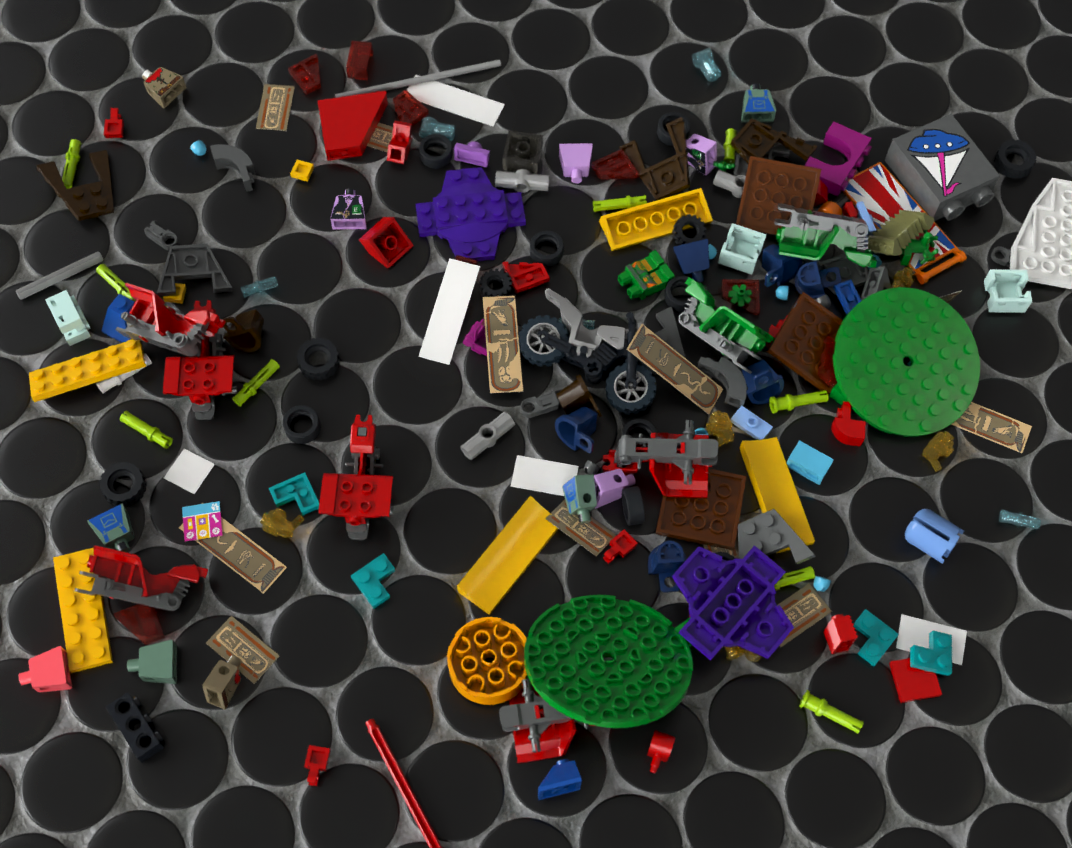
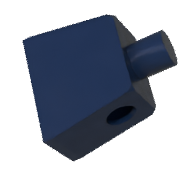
[673,239,709,282]

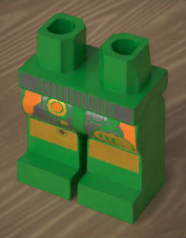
[618,250,675,300]

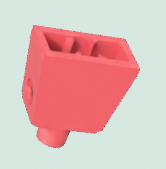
[18,646,72,692]

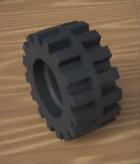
[672,214,706,245]
[479,269,512,298]

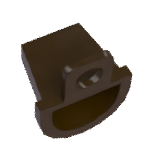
[222,309,264,352]
[556,374,602,417]

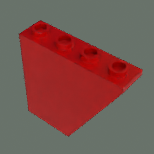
[317,91,388,161]

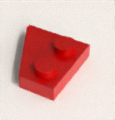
[502,261,550,294]

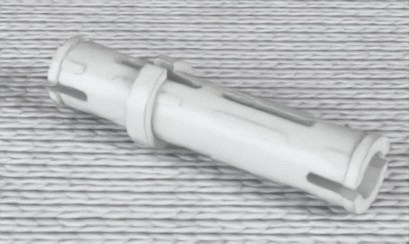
[96,353,152,394]

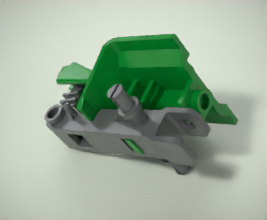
[774,204,877,268]
[678,277,775,374]

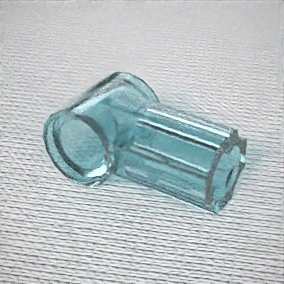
[692,48,721,82]
[419,117,456,141]

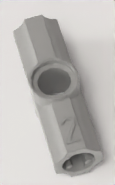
[495,169,549,193]
[713,170,746,198]
[460,412,515,460]

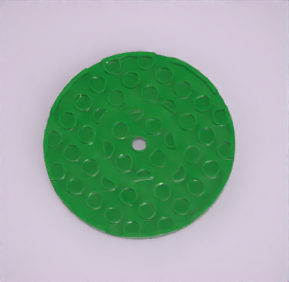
[833,287,980,437]
[524,595,693,728]

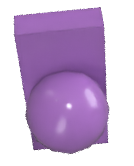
[454,141,490,168]

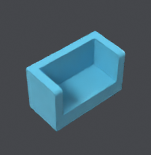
[787,440,834,485]

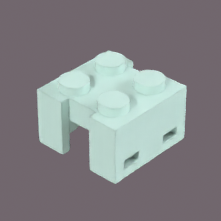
[718,223,766,275]
[984,269,1032,313]
[45,290,91,346]

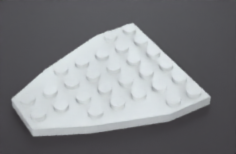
[1010,178,1072,289]

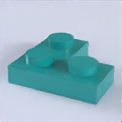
[269,472,319,515]
[351,553,396,609]
[853,609,899,666]
[910,630,952,676]

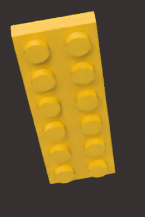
[29,339,146,402]
[53,548,113,673]

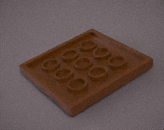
[736,156,822,235]
[767,292,843,394]
[655,468,747,550]

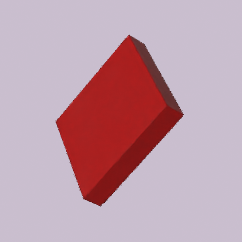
[889,658,942,703]

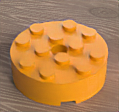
[447,617,529,705]

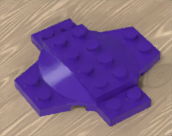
[415,167,526,263]
[672,545,794,661]

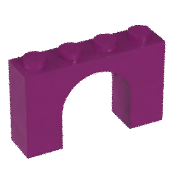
[804,122,872,197]

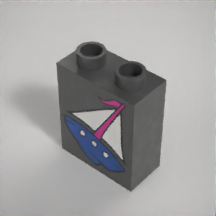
[885,114,1000,221]

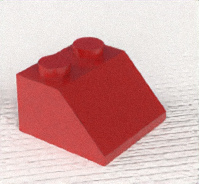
[359,217,414,268]

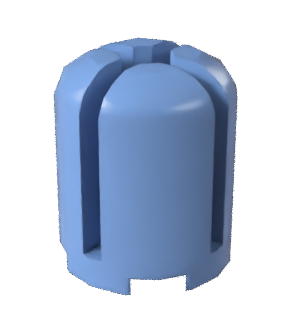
[905,509,964,564]

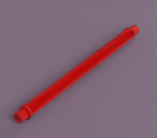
[365,719,442,848]

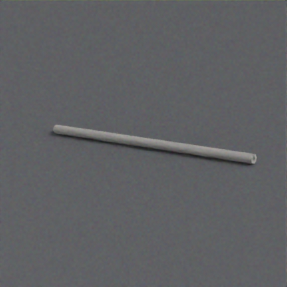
[335,59,501,98]

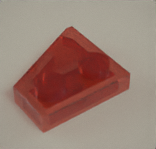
[288,54,321,95]
[393,90,429,126]
[591,149,639,179]
[721,279,760,315]
[818,336,837,388]
[114,604,165,645]

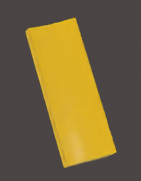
[599,188,713,251]
[739,437,815,553]
[457,495,558,615]

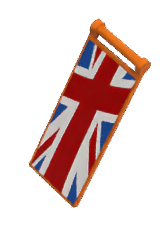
[843,162,967,284]

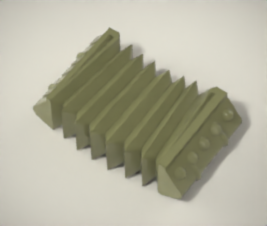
[868,210,934,256]

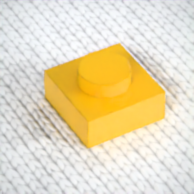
[290,160,314,182]
[163,283,186,304]

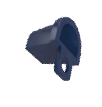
[762,244,802,287]
[795,261,842,299]
[742,360,784,405]
[555,407,597,453]
[648,541,687,593]

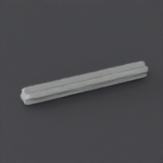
[16,251,103,300]

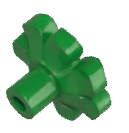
[713,161,736,172]
[728,284,752,307]

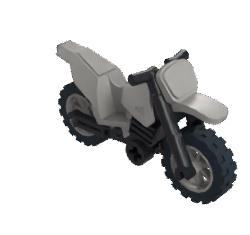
[518,289,656,415]

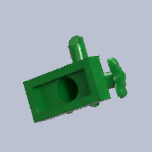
[900,230,939,266]

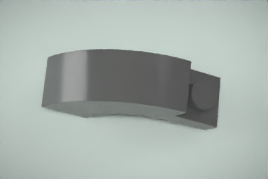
[210,144,256,192]
[697,357,747,408]

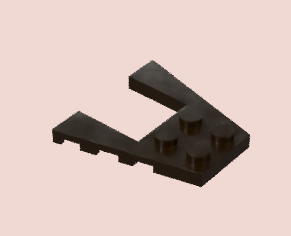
[619,117,690,200]
[730,118,818,164]
[37,150,114,221]

